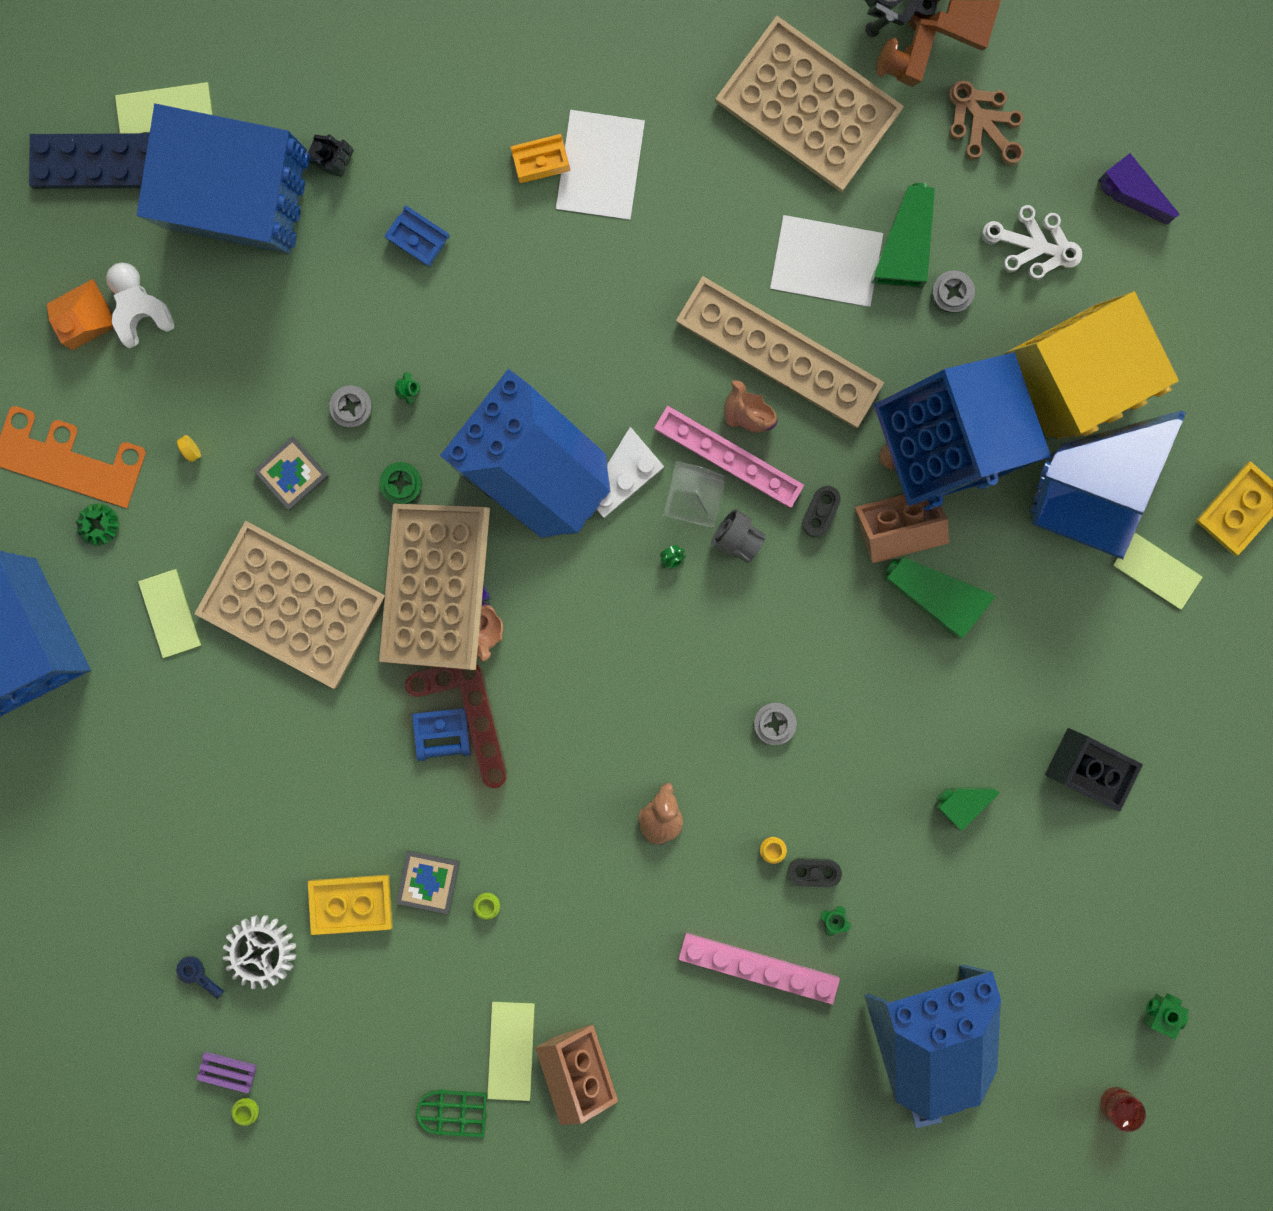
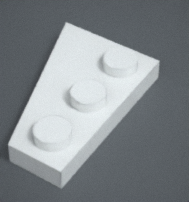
[597,427,664,518]

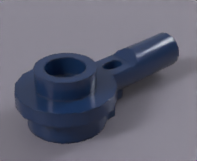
[176,956,224,999]

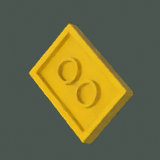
[1195,461,1273,556]
[308,875,393,935]

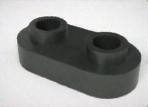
[802,486,841,537]
[788,858,842,887]

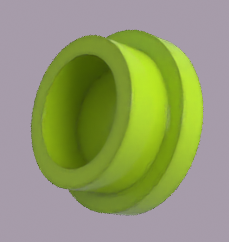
[473,892,500,920]
[231,1098,259,1126]

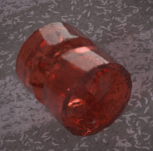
[1100,1087,1146,1132]

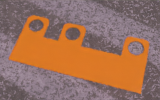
[0,406,146,508]

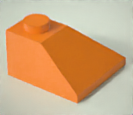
[47,279,114,350]

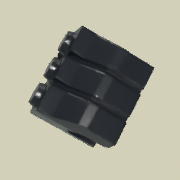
[308,134,354,177]

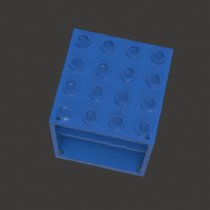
[137,103,310,254]
[0,551,91,717]

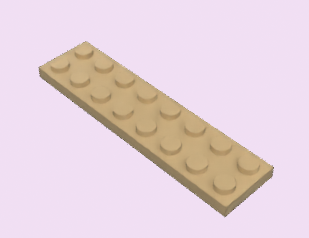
[676,276,884,429]

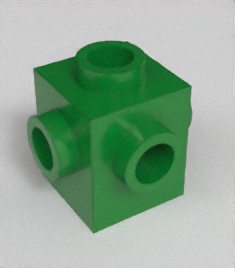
[1143,993,1189,1040]

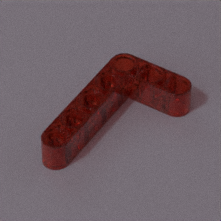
[405,662,508,788]

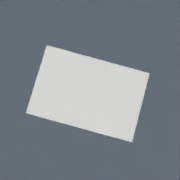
[556,110,645,219]
[770,215,883,307]

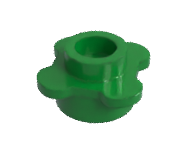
[395,372,420,404]
[660,545,686,569]
[820,906,851,936]

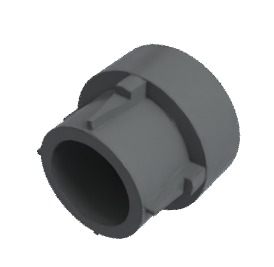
[711,509,766,563]

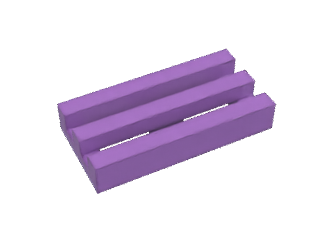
[196,1052,257,1093]

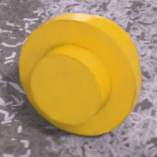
[760,837,787,864]

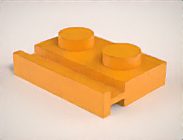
[510,134,571,184]

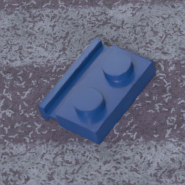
[384,205,450,267]

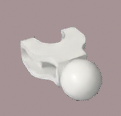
[106,262,175,349]

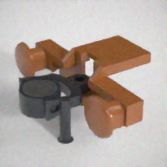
[864,0,1001,87]

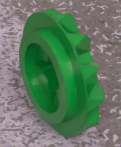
[379,462,422,504]
[75,503,119,546]

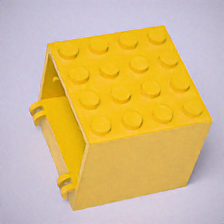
[1004,291,1179,439]

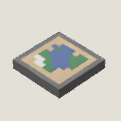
[254,436,329,511]
[396,850,460,914]

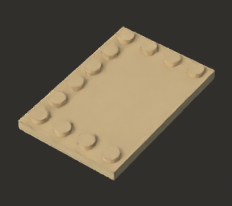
[715,16,904,193]
[379,504,490,670]
[195,521,385,689]

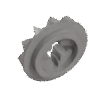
[932,270,975,313]
[329,385,372,428]
[754,703,797,745]

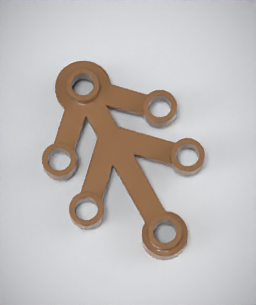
[949,81,1024,166]

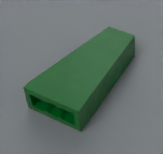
[871,183,935,288]
[884,557,995,639]

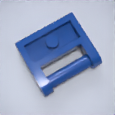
[412,708,471,761]

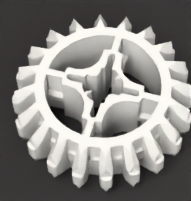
[223,915,296,989]

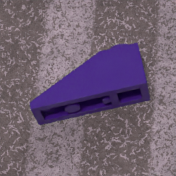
[1098,153,1180,225]

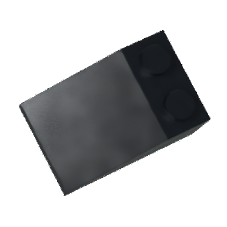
[1045,728,1143,812]

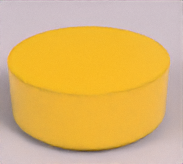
[177,435,201,462]

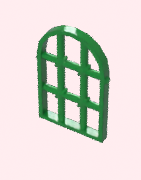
[416,1089,487,1137]

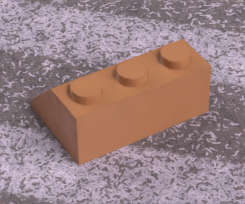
[855,494,949,563]
[535,1025,618,1125]

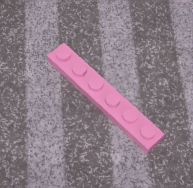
[654,405,804,509]
[678,933,840,1005]

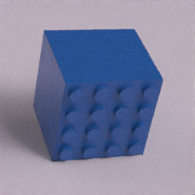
[873,352,1051,510]

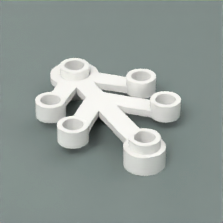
[981,205,1082,280]

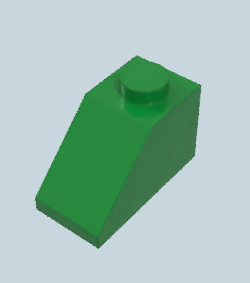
[935,787,1000,831]

